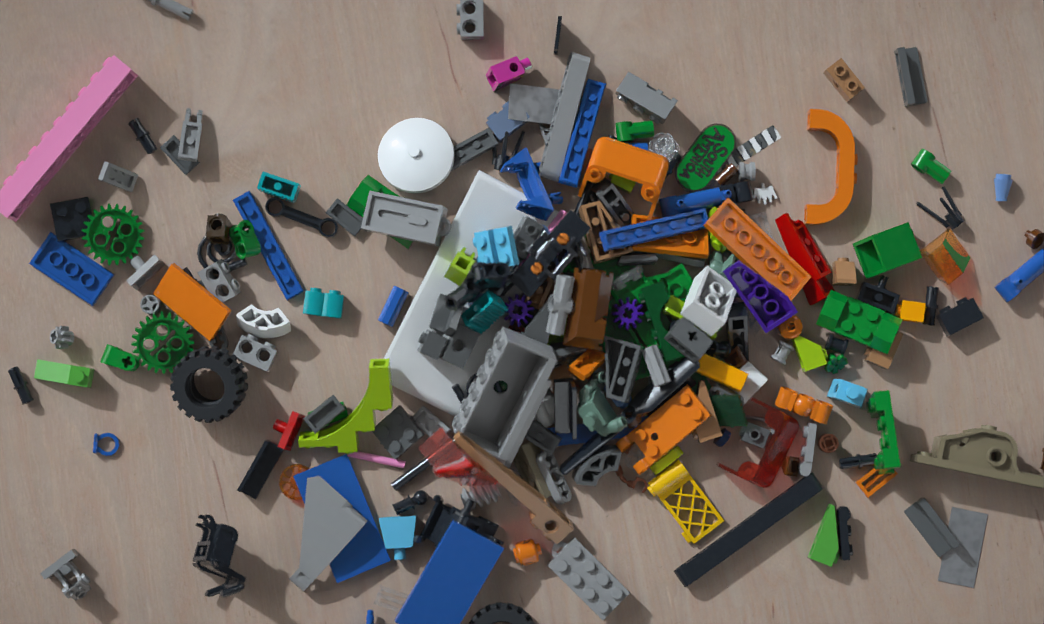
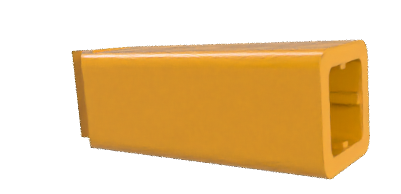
[695,353,749,393]

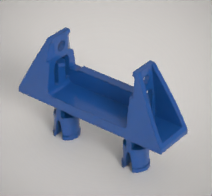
[500,147,563,221]

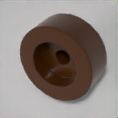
[1024,229,1044,249]

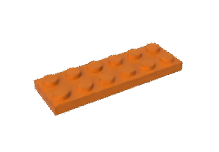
[703,197,811,301]

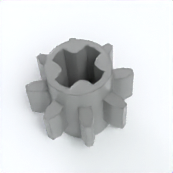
[50,326,74,349]

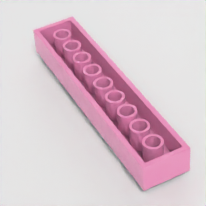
[0,55,138,222]

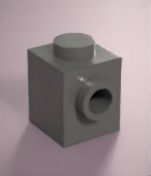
[417,330,447,360]
[739,422,770,448]

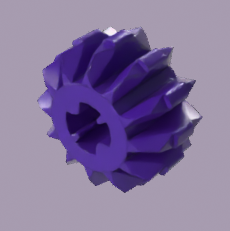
[504,294,535,327]
[611,297,644,330]

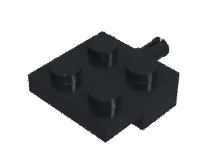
[856,275,900,315]

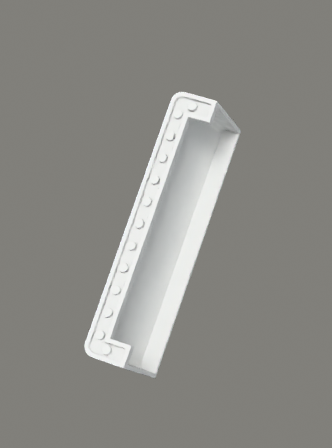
[384,170,559,417]

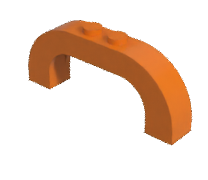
[804,109,858,225]

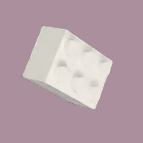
[680,266,737,336]

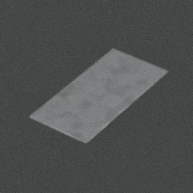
[508,83,581,127]
[938,507,988,588]

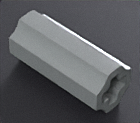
[642,345,671,387]

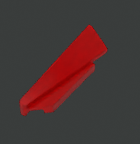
[775,213,835,306]

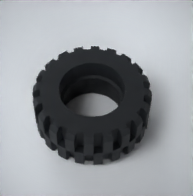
[170,346,248,423]
[469,602,535,624]

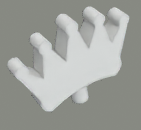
[752,183,777,204]

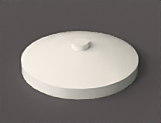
[378,118,455,193]

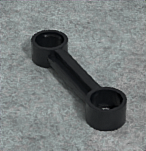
[265,197,339,238]

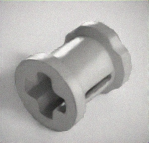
[771,340,795,365]

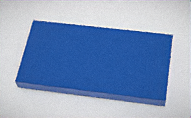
[29,232,115,306]

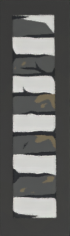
[712,125,781,175]

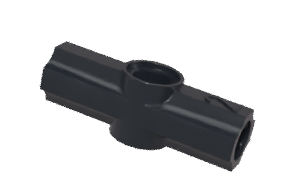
[444,277,488,311]

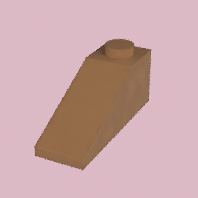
[692,380,722,443]

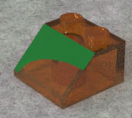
[920,228,970,285]

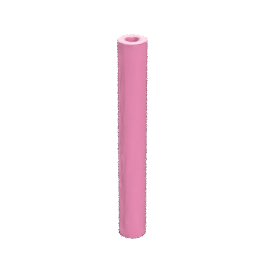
[348,451,406,469]

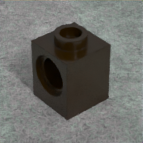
[205,213,231,244]

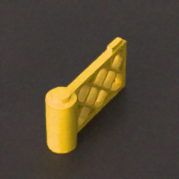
[647,460,724,544]

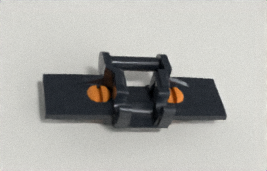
[509,210,591,298]

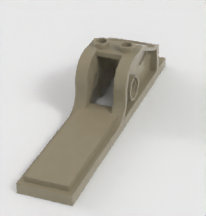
[910,425,1044,489]

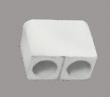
[731,361,768,404]

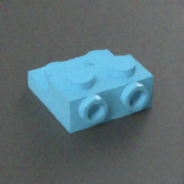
[473,226,519,269]

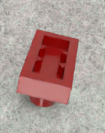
[273,411,305,451]

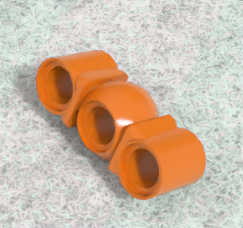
[774,386,833,424]

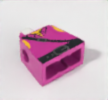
[486,56,532,92]

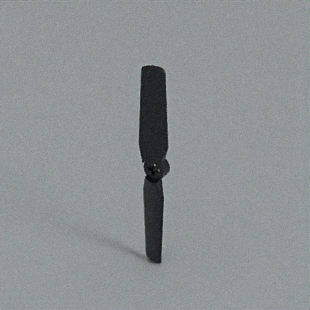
[560,357,700,475]

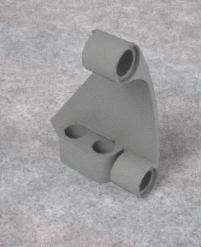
[289,476,367,591]

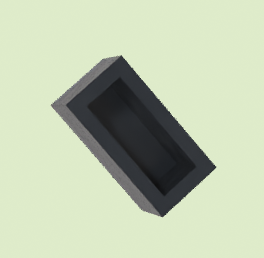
[936,297,984,336]

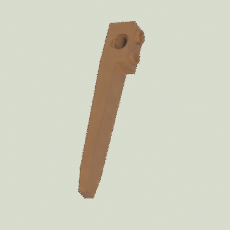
[454,431,574,544]

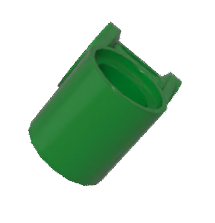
[229,220,261,259]
[100,344,140,371]

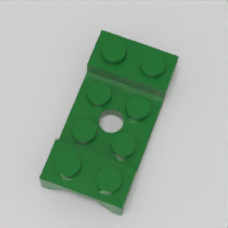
[866,390,901,475]

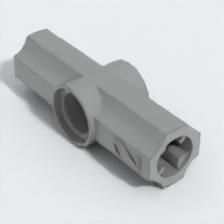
[546,274,575,335]

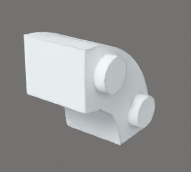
[236,304,291,338]

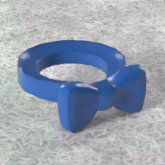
[93,433,120,456]

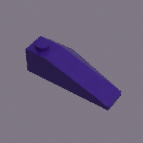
[723,260,798,333]

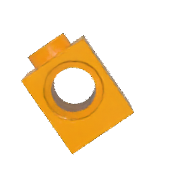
[895,300,926,323]

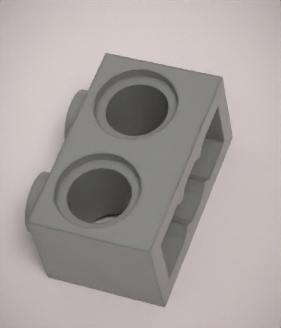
[457,0,484,40]
[197,259,241,303]
[233,333,279,372]

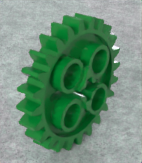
[81,204,145,266]
[131,311,194,374]

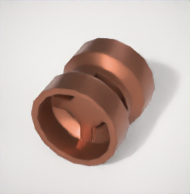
[817,434,839,453]

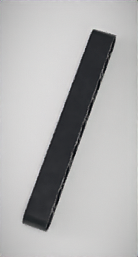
[673,472,824,587]

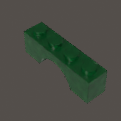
[638,281,684,362]

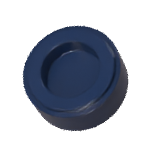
[713,428,731,447]

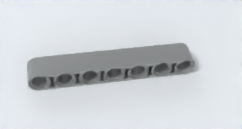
[538,52,590,182]

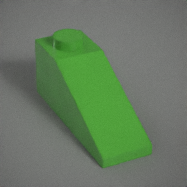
[34,359,95,388]
[808,504,840,567]

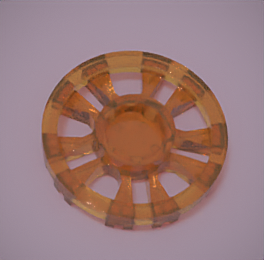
[279,464,309,500]

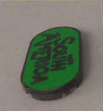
[675,123,736,192]

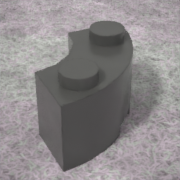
[572,445,622,486]

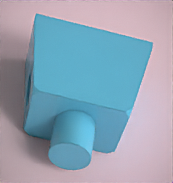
[827,378,868,409]
[379,515,417,560]

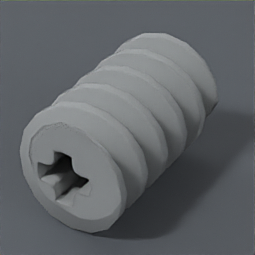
[460,478,503,510]

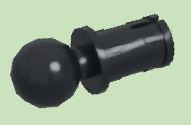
[392,490,428,515]

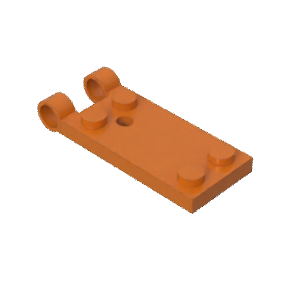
[616,385,712,475]

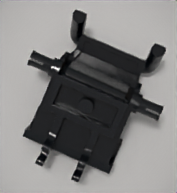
[414,495,504,547]
[193,514,246,597]

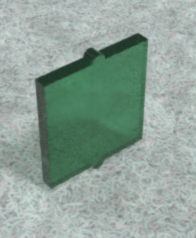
[710,393,748,428]

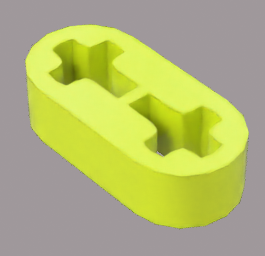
[650,446,684,475]

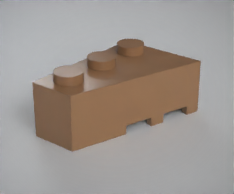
[578,201,634,264]

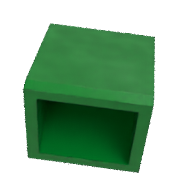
[853,222,922,279]

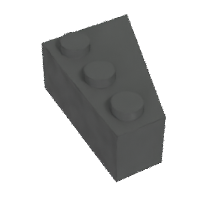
[604,336,645,403]

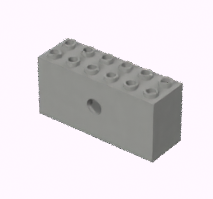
[452,327,557,461]

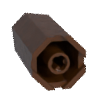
[563,267,614,351]

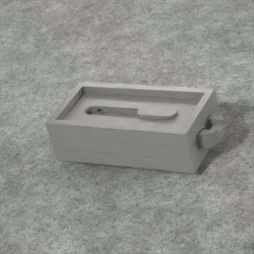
[361,191,451,247]
[547,537,630,620]

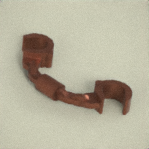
[615,446,648,493]

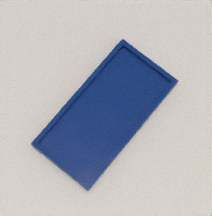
[293,454,391,583]
[394,520,504,624]

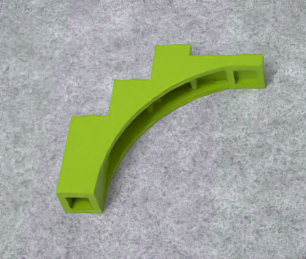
[298,358,393,454]

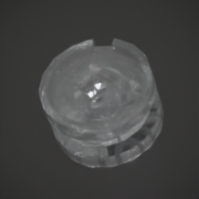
[649,132,679,162]

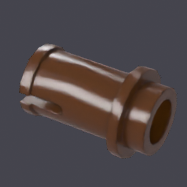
[714,163,739,186]

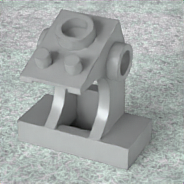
[40,549,91,600]

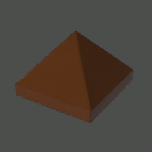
[723,346,747,369]
[781,456,799,477]

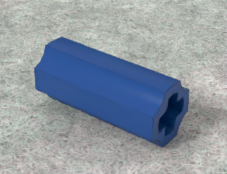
[378,286,409,327]

